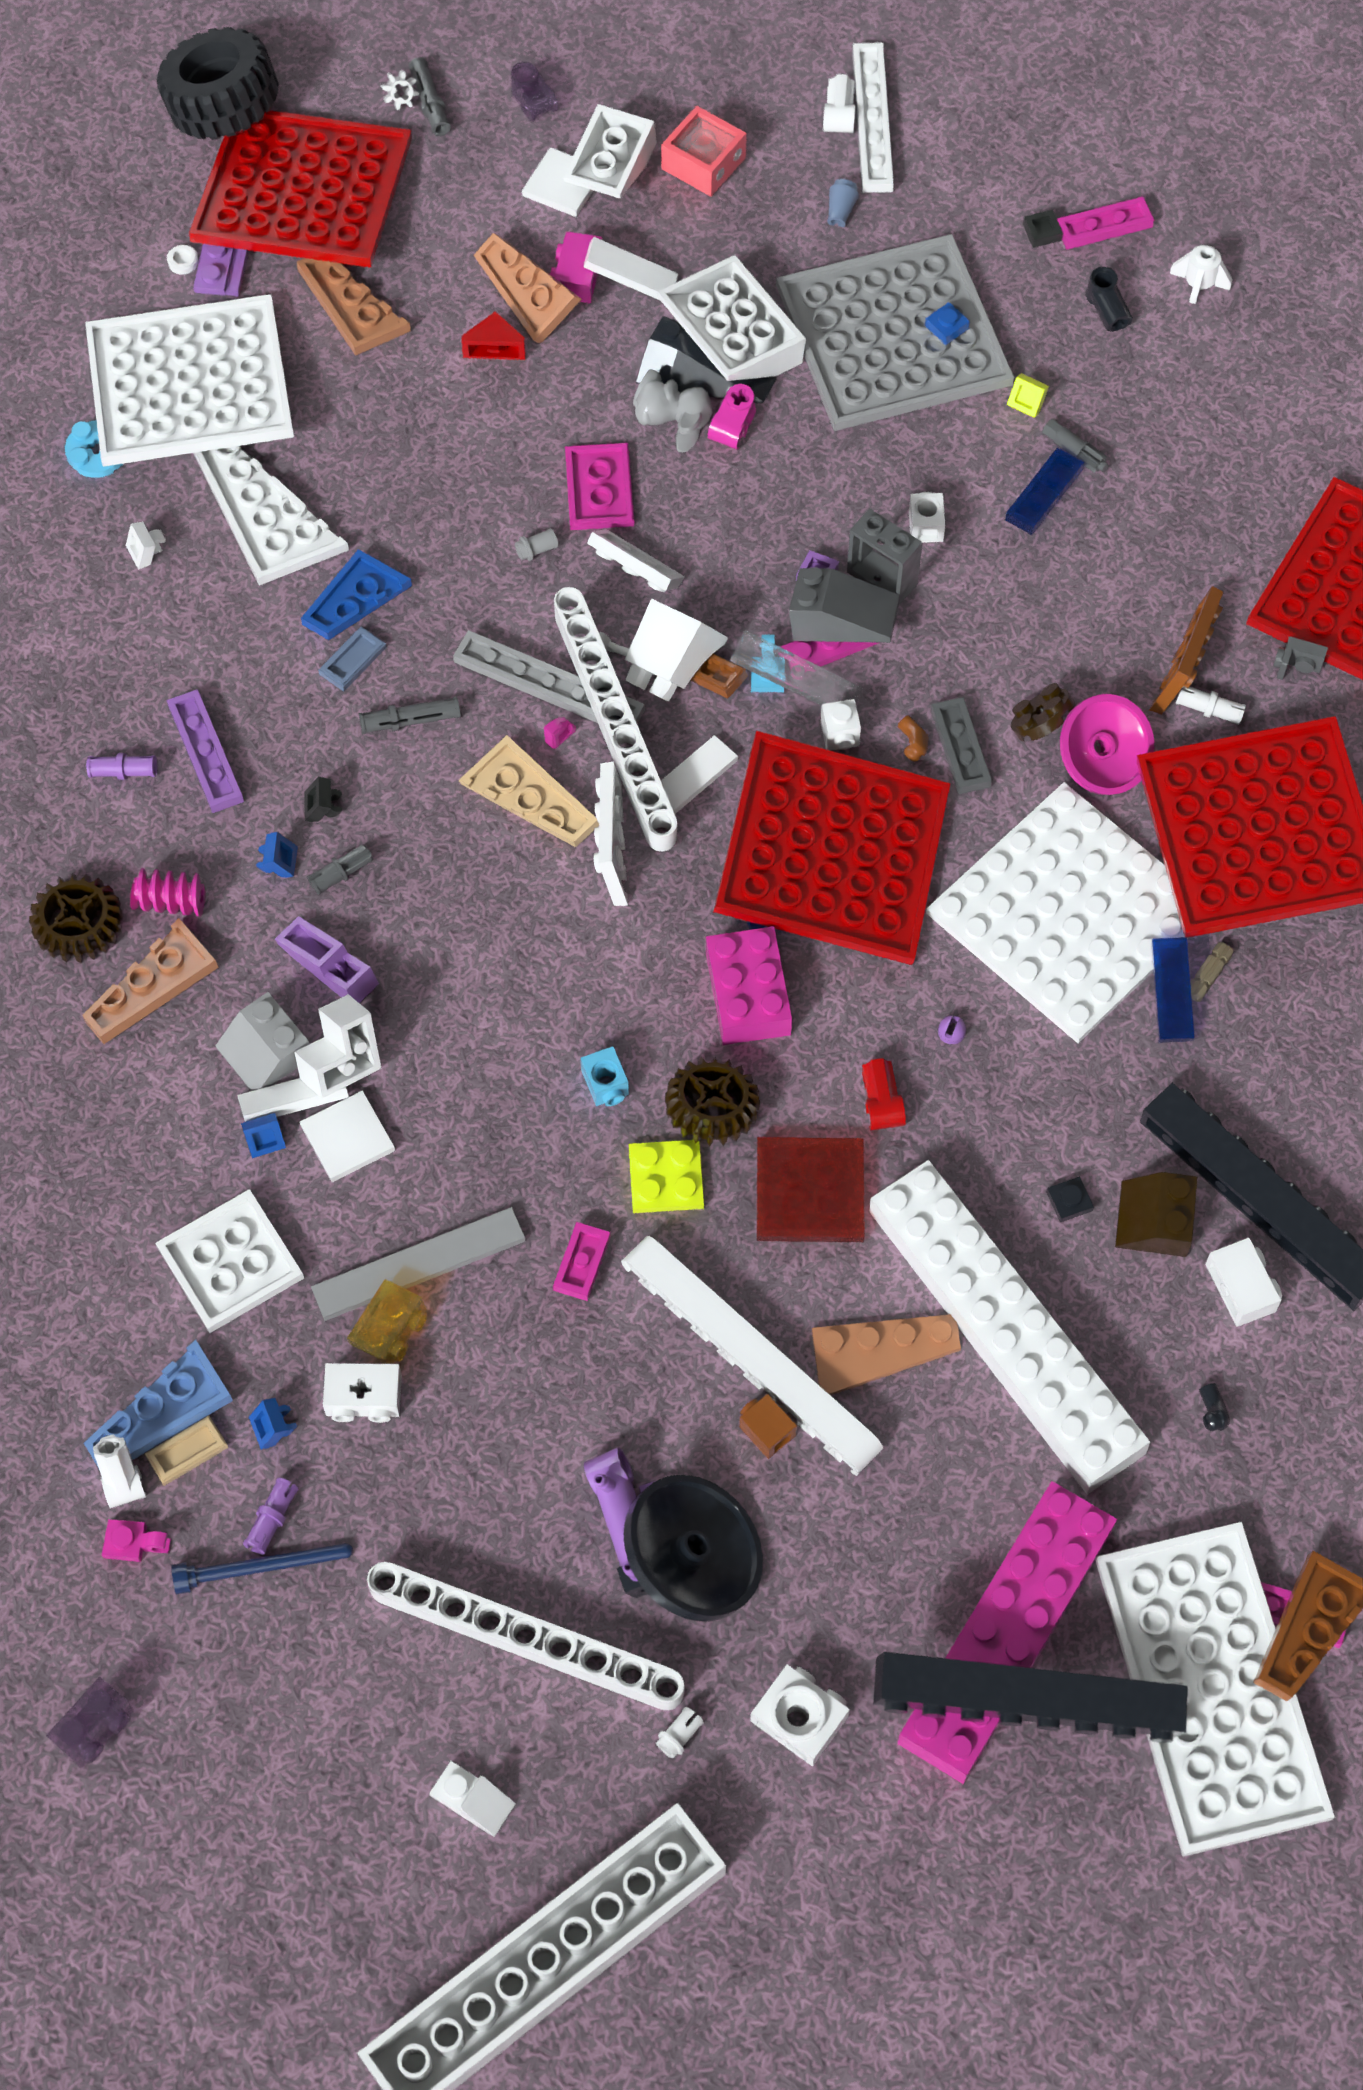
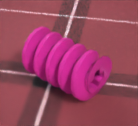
[130,868,206,917]

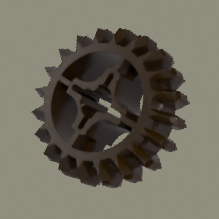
[29,873,124,964]
[665,1056,760,1147]

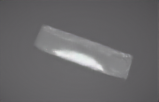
[730,630,863,706]

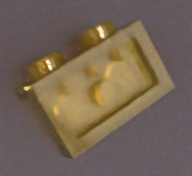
[347,1279,427,1364]

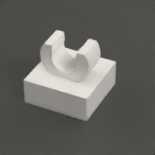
[126,522,166,569]

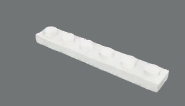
[853,43,893,193]

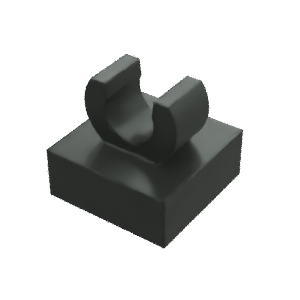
[304,776,342,822]

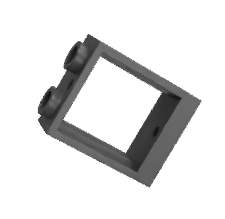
[847,508,923,605]

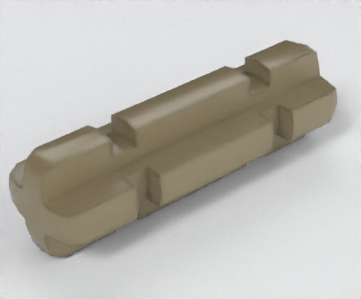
[1185,942,1233,1002]

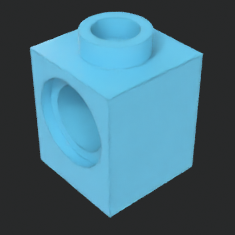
[580,1046,629,1106]

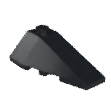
[636,316,776,404]

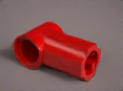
[862,1058,906,1131]

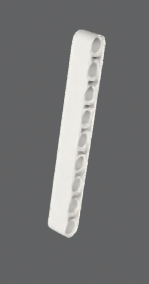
[554,587,677,851]
[621,1236,883,1475]
[367,1562,684,1710]

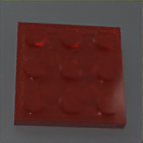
[757,1137,865,1242]

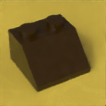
[1115,1172,1198,1257]

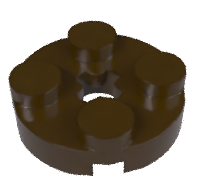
[1011,683,1075,741]

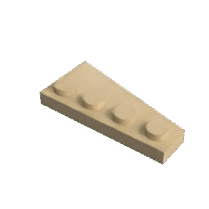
[459,735,599,847]

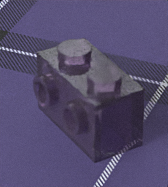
[46,1676,134,1769]

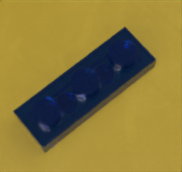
[1005,447,1084,535]
[1151,937,1195,1043]

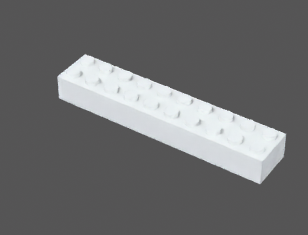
[869,1160,1150,1495]
[357,1803,726,2090]

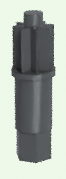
[1042,419,1109,473]

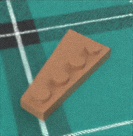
[812,1314,961,1396]

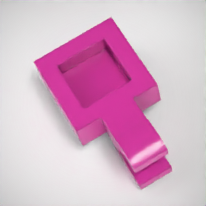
[102,1519,171,1562]

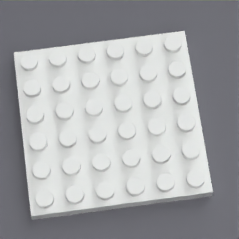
[85,294,294,467]
[926,782,1188,1043]

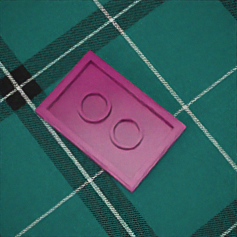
[565,443,634,530]

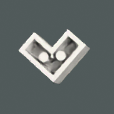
[295,994,381,1098]

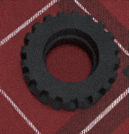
[156,27,279,140]

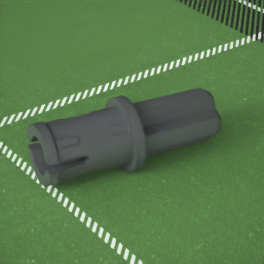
[307,845,373,895]

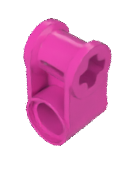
[708,384,756,450]

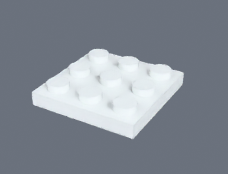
[156,1189,304,1333]

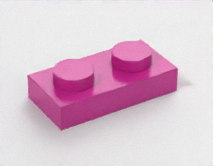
[553,1222,611,1301]

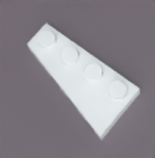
[594,762,628,906]

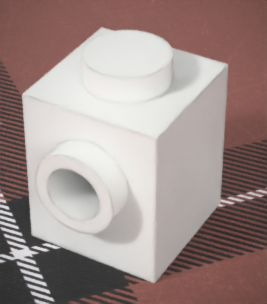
[820,699,861,751]

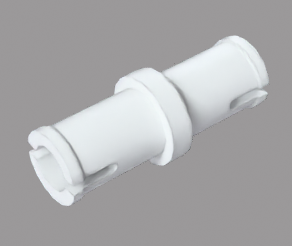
[1176,686,1246,725]

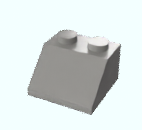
[216,992,309,1091]

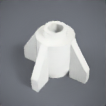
[1170,245,1233,304]

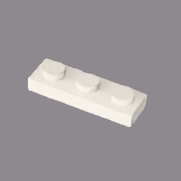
[587,529,685,592]

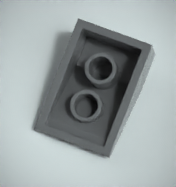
[789,567,900,643]

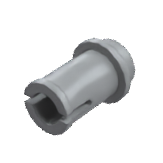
[515,528,558,561]

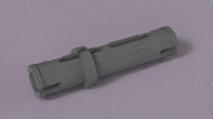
[408,57,451,136]
[359,696,461,734]

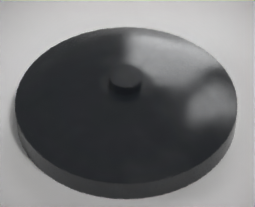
[623,1475,763,1622]

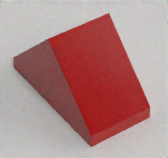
[461,311,526,360]

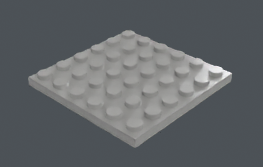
[776,234,1014,431]

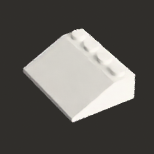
[657,255,806,381]

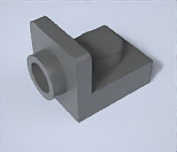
[1273,636,1328,680]

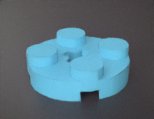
[65,420,125,478]

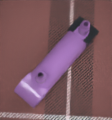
[584,1447,647,1598]

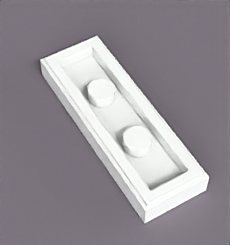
[584,237,678,300]
[643,735,738,814]
[237,1078,348,1122]

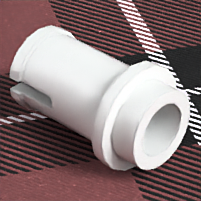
[656,1707,704,1758]

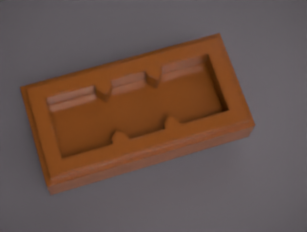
[690,654,748,699]

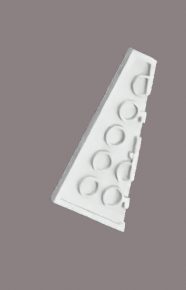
[193,446,349,586]

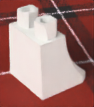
[625,599,728,702]

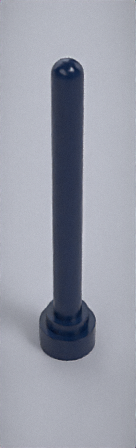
[171,1543,353,1595]

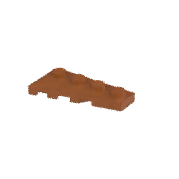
[1149,586,1223,715]
[1253,1551,1363,1701]

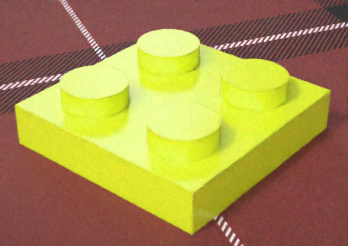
[629,1140,704,1213]

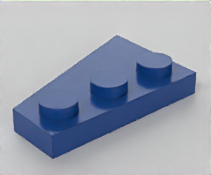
[301,549,412,640]

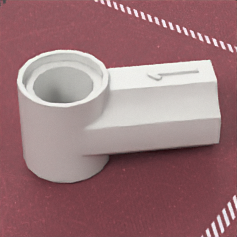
[823,74,855,133]
[93,1434,146,1508]

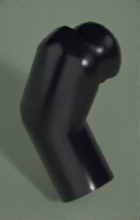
[1199,1383,1230,1431]

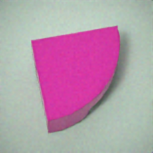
[544,717,576,749]

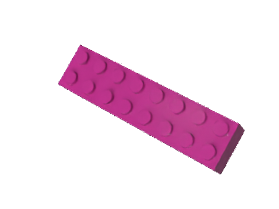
[897,1481,1117,1785]

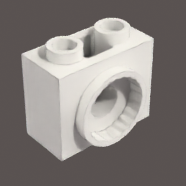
[750,1664,850,1767]

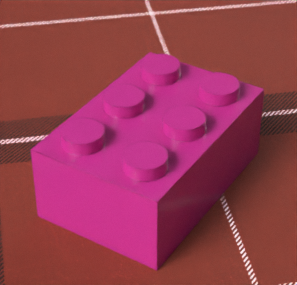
[706,927,792,1045]

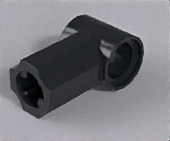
[1085,266,1133,332]

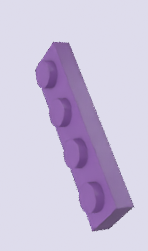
[166,689,244,813]

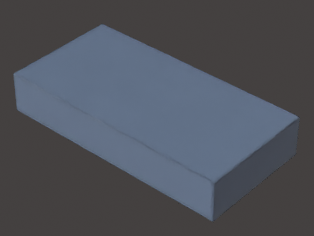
[318,626,387,691]

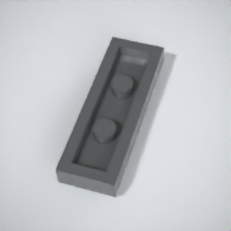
[931,697,992,795]

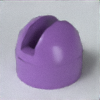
[938,1015,966,1044]

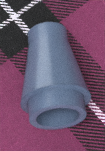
[827,179,859,227]

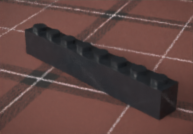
[1140,1082,1363,1311]
[873,1652,1188,1743]

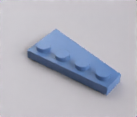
[84,1340,233,1470]

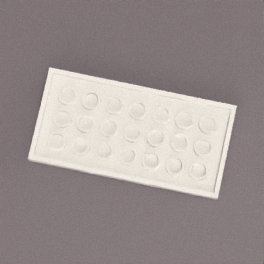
[1095,1522,1335,1857]

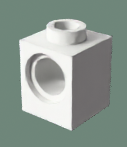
[909,492,945,542]

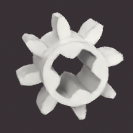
[380,70,419,110]

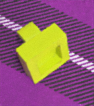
[1007,373,1049,418]

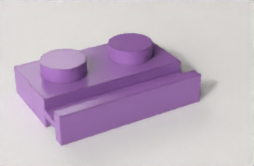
[194,244,249,297]

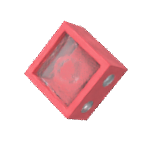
[661,106,747,197]

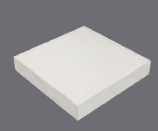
[522,148,594,217]
[300,1090,395,1182]

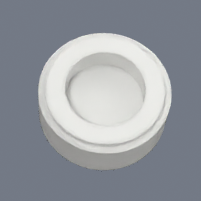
[167,245,199,274]

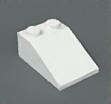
[563,104,657,198]

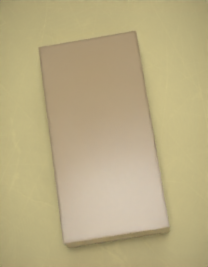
[145,1416,228,1486]

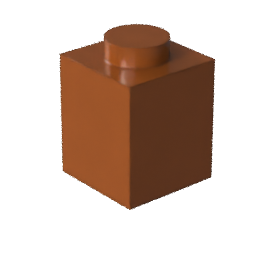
[739,1394,797,1459]

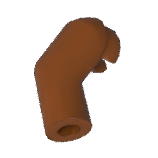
[898,715,929,762]

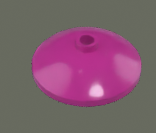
[1060,694,1154,795]

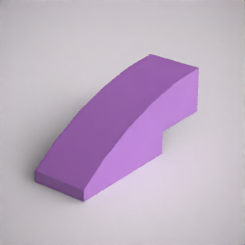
[275,916,379,1003]

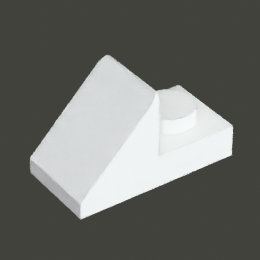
[429,1761,516,1837]

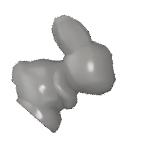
[633,369,713,452]

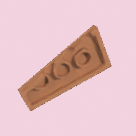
[474,233,582,343]
[297,258,410,356]
[82,918,219,1044]

